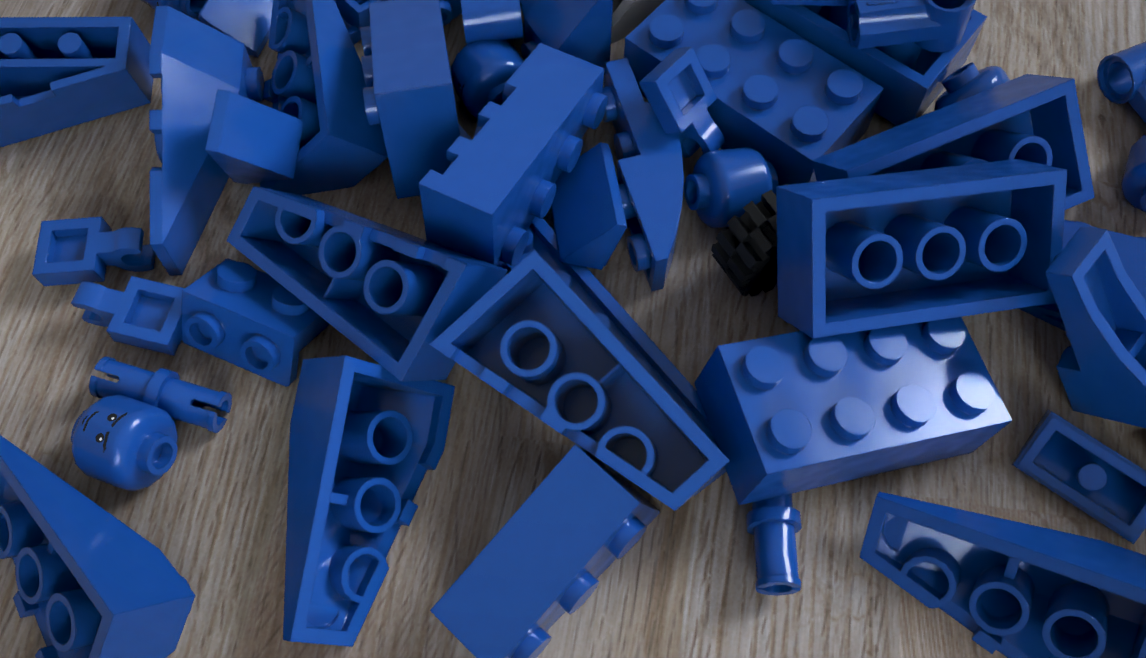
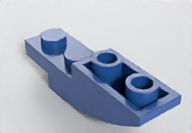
[602,57,684,292]

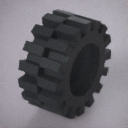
[711,183,795,297]

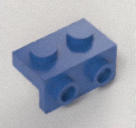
[181,258,329,387]

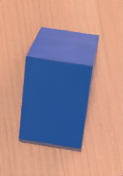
[205,89,304,184]

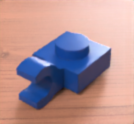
[639,47,725,158]
[32,216,156,286]
[71,276,185,356]

